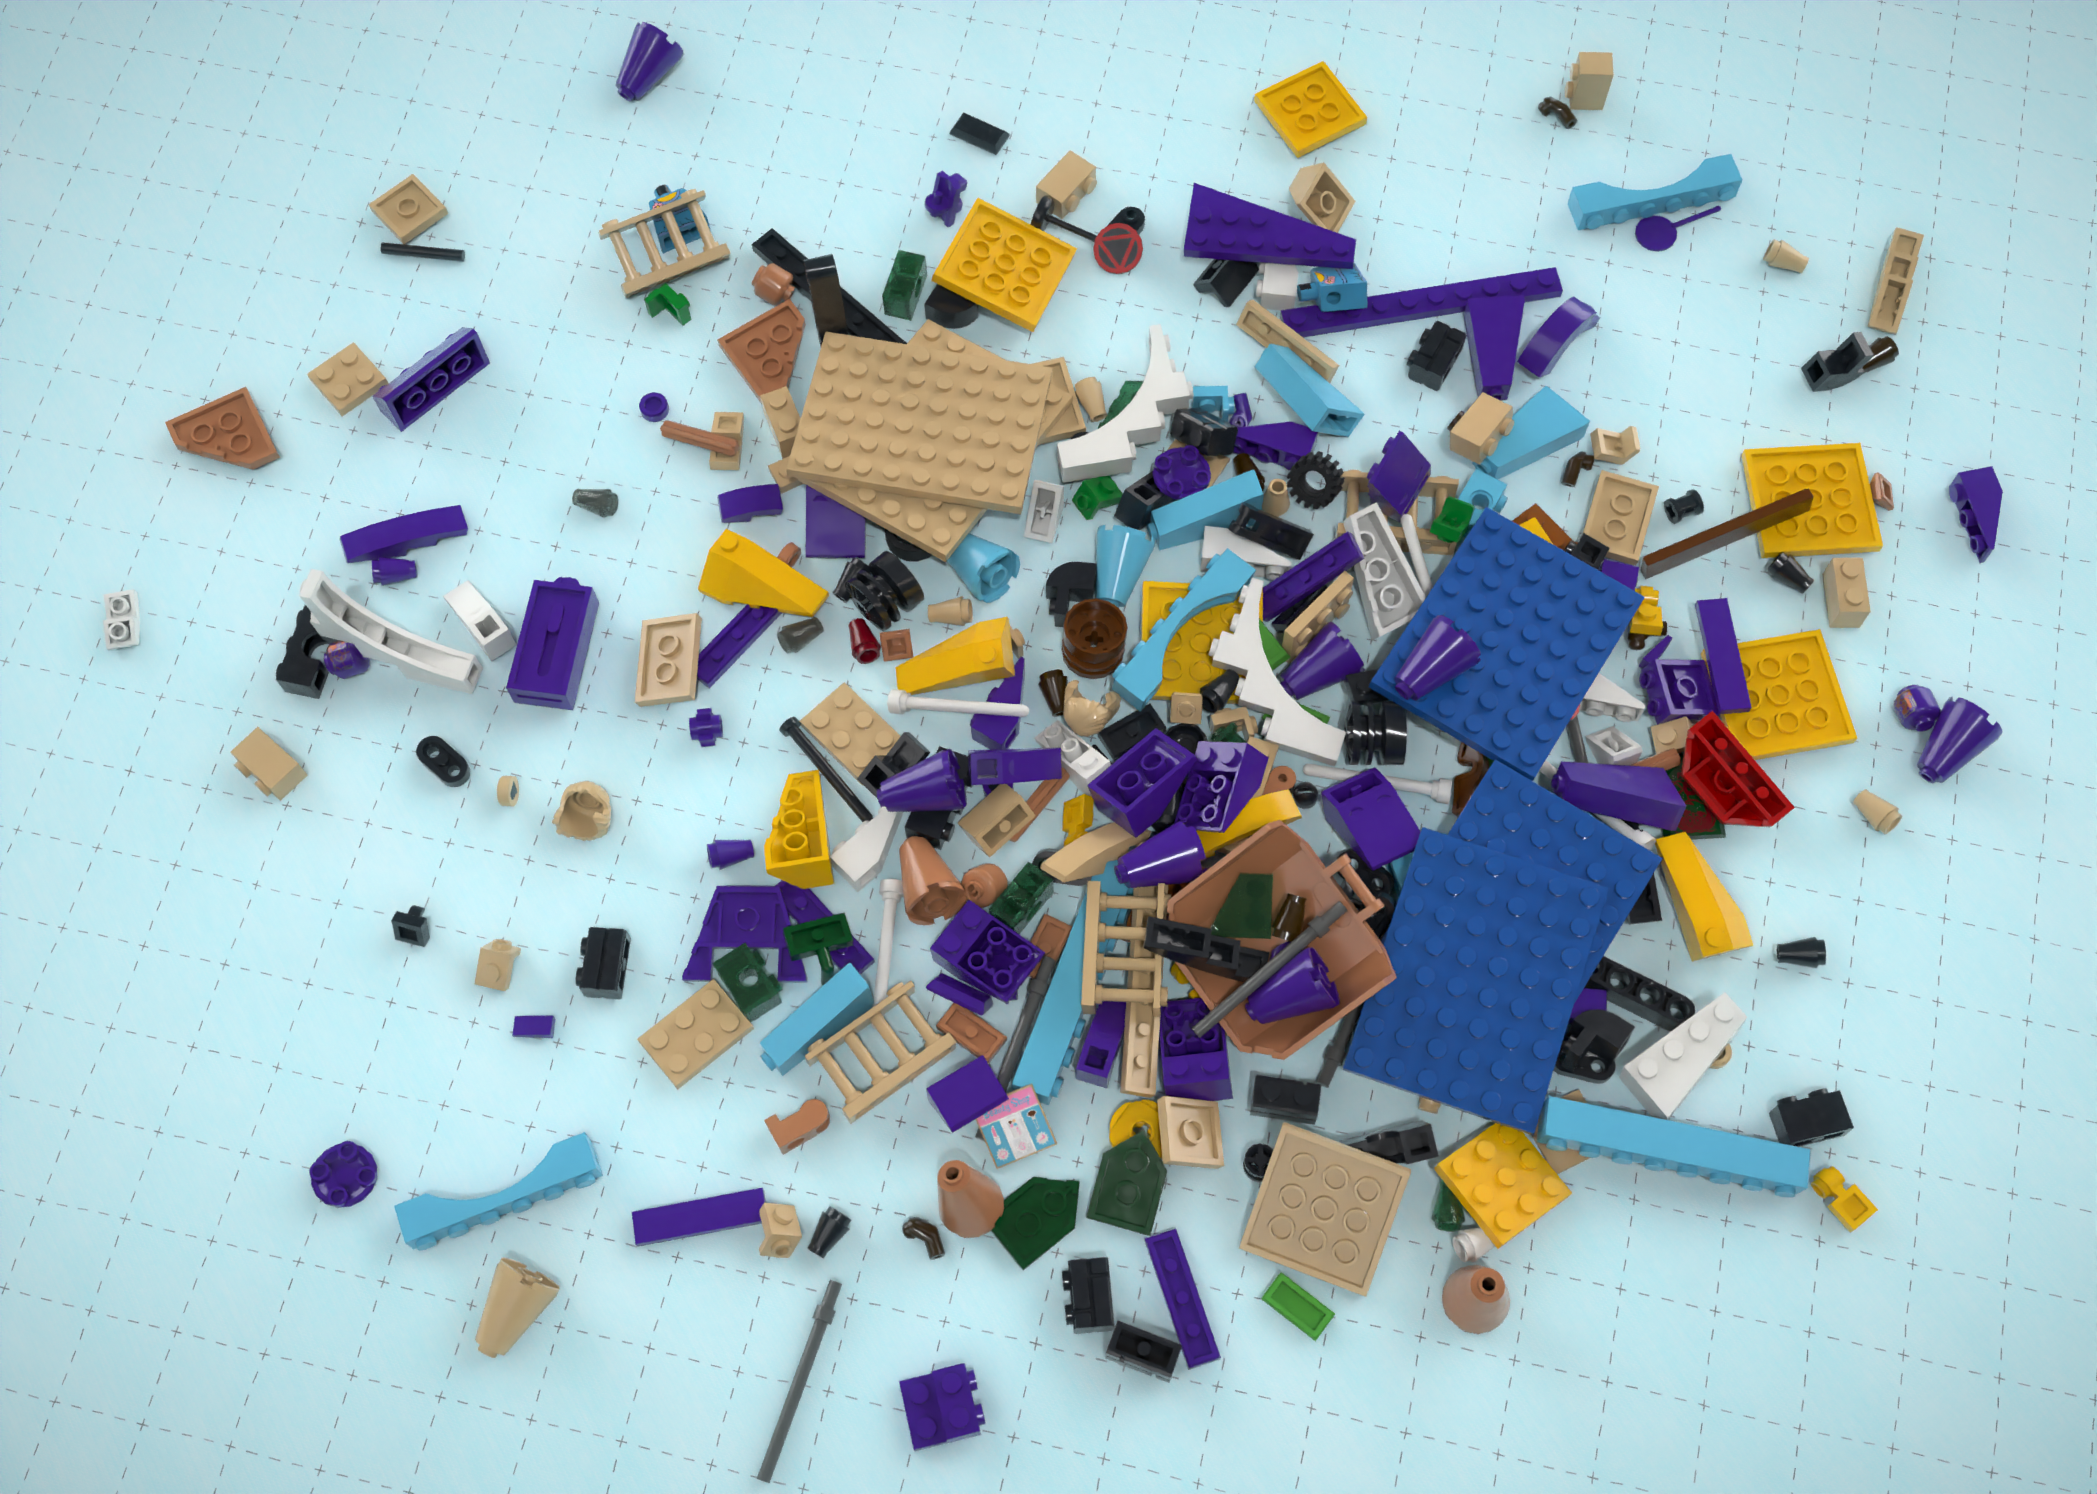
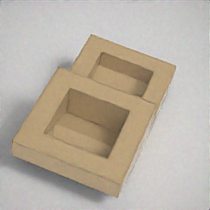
[709,412,744,470]

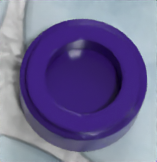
[639,392,669,422]

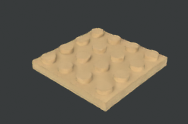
[1239,1122,1411,1297]

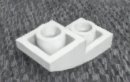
[103,589,140,650]

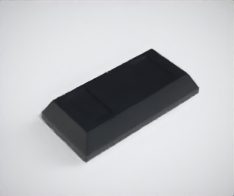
[949,112,1010,155]

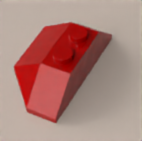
[1681,710,1795,828]

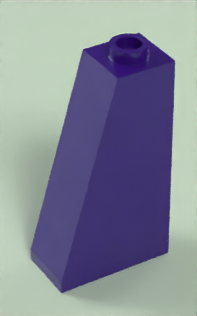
[1463,295,1525,401]
[1551,761,1686,831]

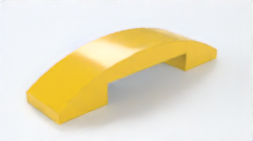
[1196,789,1302,861]

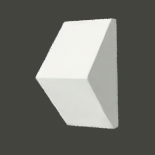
[1024,480,1064,543]
[1585,726,1642,766]

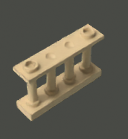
[599,189,731,298]
[1335,470,1459,555]
[1081,881,1171,1017]
[805,981,956,1124]

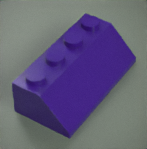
[372,327,490,432]

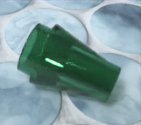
[1432,1180,1465,1232]

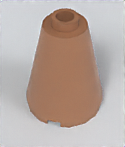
[899,836,967,925]
[937,1160,1004,1238]
[1442,1265,1510,1334]

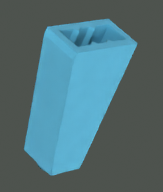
[1255,344,1365,437]
[1472,386,1590,480]
[1147,470,1264,550]
[760,963,874,1076]

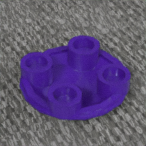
[1152,445,1211,500]
[309,1141,377,1208]

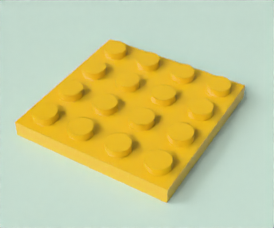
[931,197,1077,332]
[1741,443,1883,558]
[1141,581,1263,704]
[1700,629,1857,760]

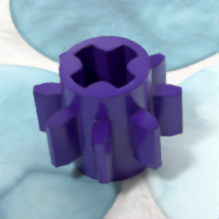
[689,708,723,747]

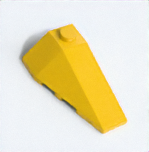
[698,529,829,617]
[896,617,1015,695]
[764,770,834,889]
[1655,832,1754,962]

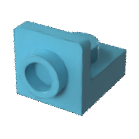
[1192,386,1234,422]

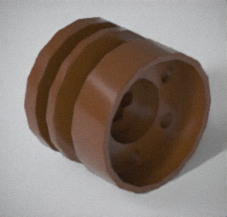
[1061,598,1128,679]

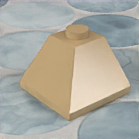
[1289,162,1356,233]

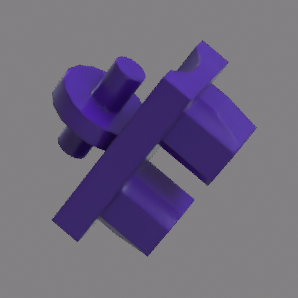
[924,171,968,227]

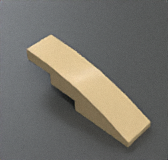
[1867,227,1924,335]
[1040,822,1151,882]

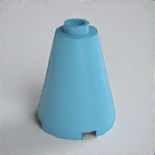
[1096,525,1156,608]
[947,533,1020,603]

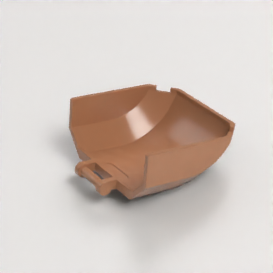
[1167,820,1397,1060]

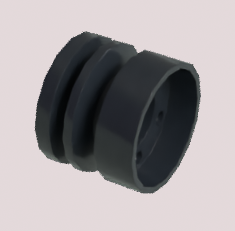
[845,551,924,631]
[1344,701,1407,765]

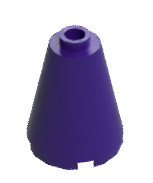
[615,22,684,101]
[1394,615,1481,700]
[1280,621,1366,700]
[1917,697,2003,784]
[877,749,967,812]
[1114,819,1208,888]
[1245,947,1340,1024]

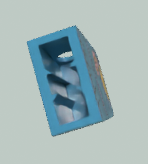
[648,185,710,253]
[1297,262,1367,312]

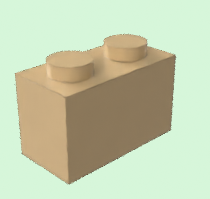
[1565,52,1614,110]
[1036,150,1097,219]
[760,386,801,459]
[1450,392,1514,465]
[1822,558,1871,628]
[230,727,308,801]
[958,784,1036,857]

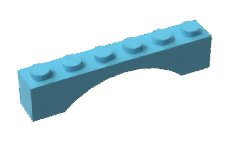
[1567,154,1743,230]
[1112,548,1256,711]
[394,1132,603,1250]

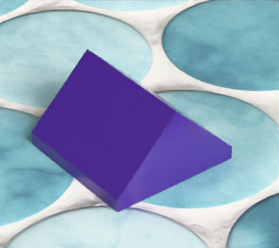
[926,1055,1009,1133]

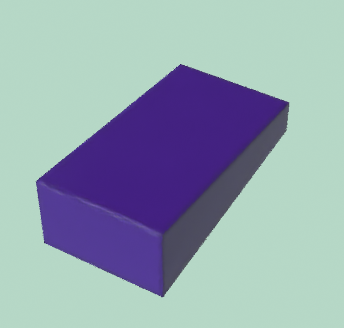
[1638,635,1673,669]
[512,1016,556,1038]

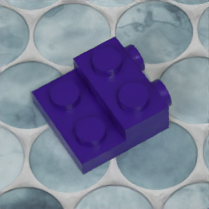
[1639,659,1721,725]
[899,1363,986,1452]

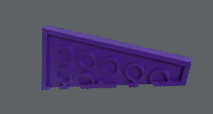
[1184,183,1356,269]

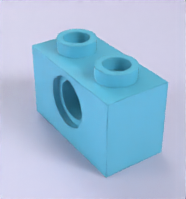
[1458,469,1508,538]

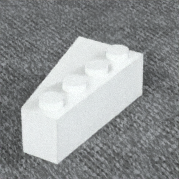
[1343,502,1426,640]
[1619,992,1747,1120]

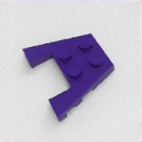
[682,886,808,983]

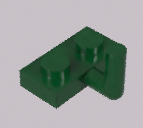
[783,913,853,985]

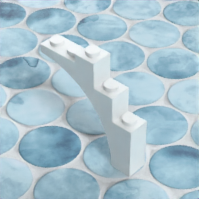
[1057,324,1194,483]
[299,569,483,694]
[1209,577,1346,766]

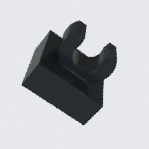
[391,905,430,947]

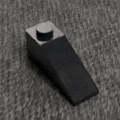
[1114,471,1173,530]

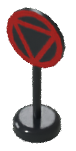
[1030,195,1143,274]

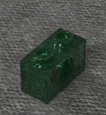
[882,250,927,321]
[989,862,1054,934]
[712,943,783,1023]

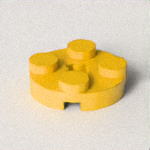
[1109,1100,1162,1160]

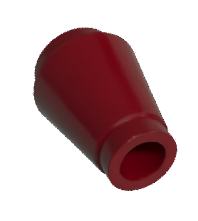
[848,618,881,664]

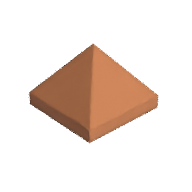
[1870,472,1894,511]
[880,629,913,662]

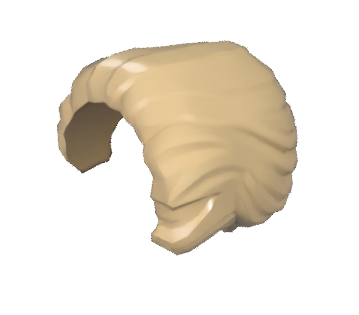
[1063,680,1121,737]
[552,781,611,841]

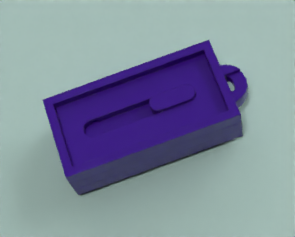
[506,576,599,710]

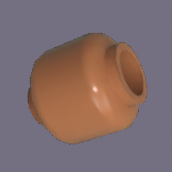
[751,263,795,306]
[961,863,1008,908]

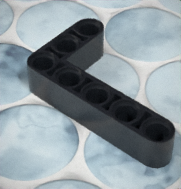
[803,254,848,347]
[1584,956,1695,1031]

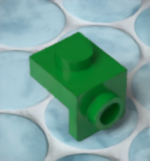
[644,283,692,326]
[1072,475,1123,520]
[1430,496,1475,543]

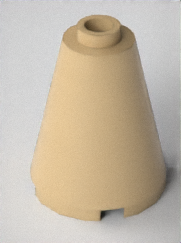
[475,1257,560,1358]

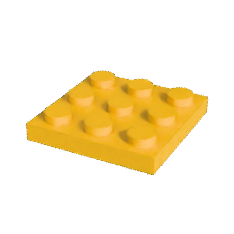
[1254,61,1368,158]
[1434,1123,1572,1249]

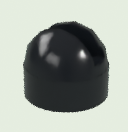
[1293,782,1318,809]

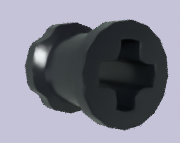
[1664,489,1704,524]

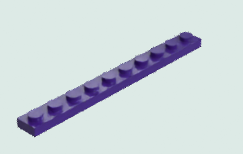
[1280,267,1563,337]

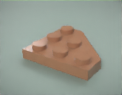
[717,299,806,404]
[165,387,280,470]

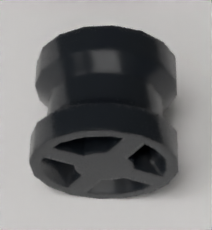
[1243,1144,1273,1182]

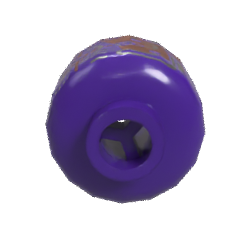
[324,640,370,679]
[1893,685,1941,732]

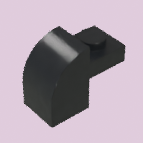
[924,284,979,329]
[1801,332,1874,392]
[1046,562,1096,627]
[857,732,930,799]
[1561,1009,1635,1073]

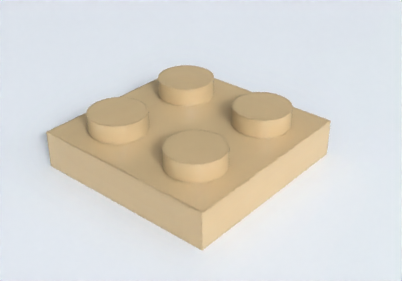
[368,174,448,244]
[307,342,389,417]
[1157,1096,1224,1169]

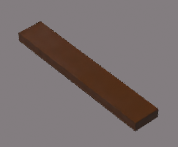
[1641,488,1814,579]

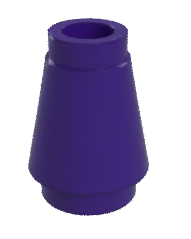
[372,556,416,586]
[707,839,754,870]

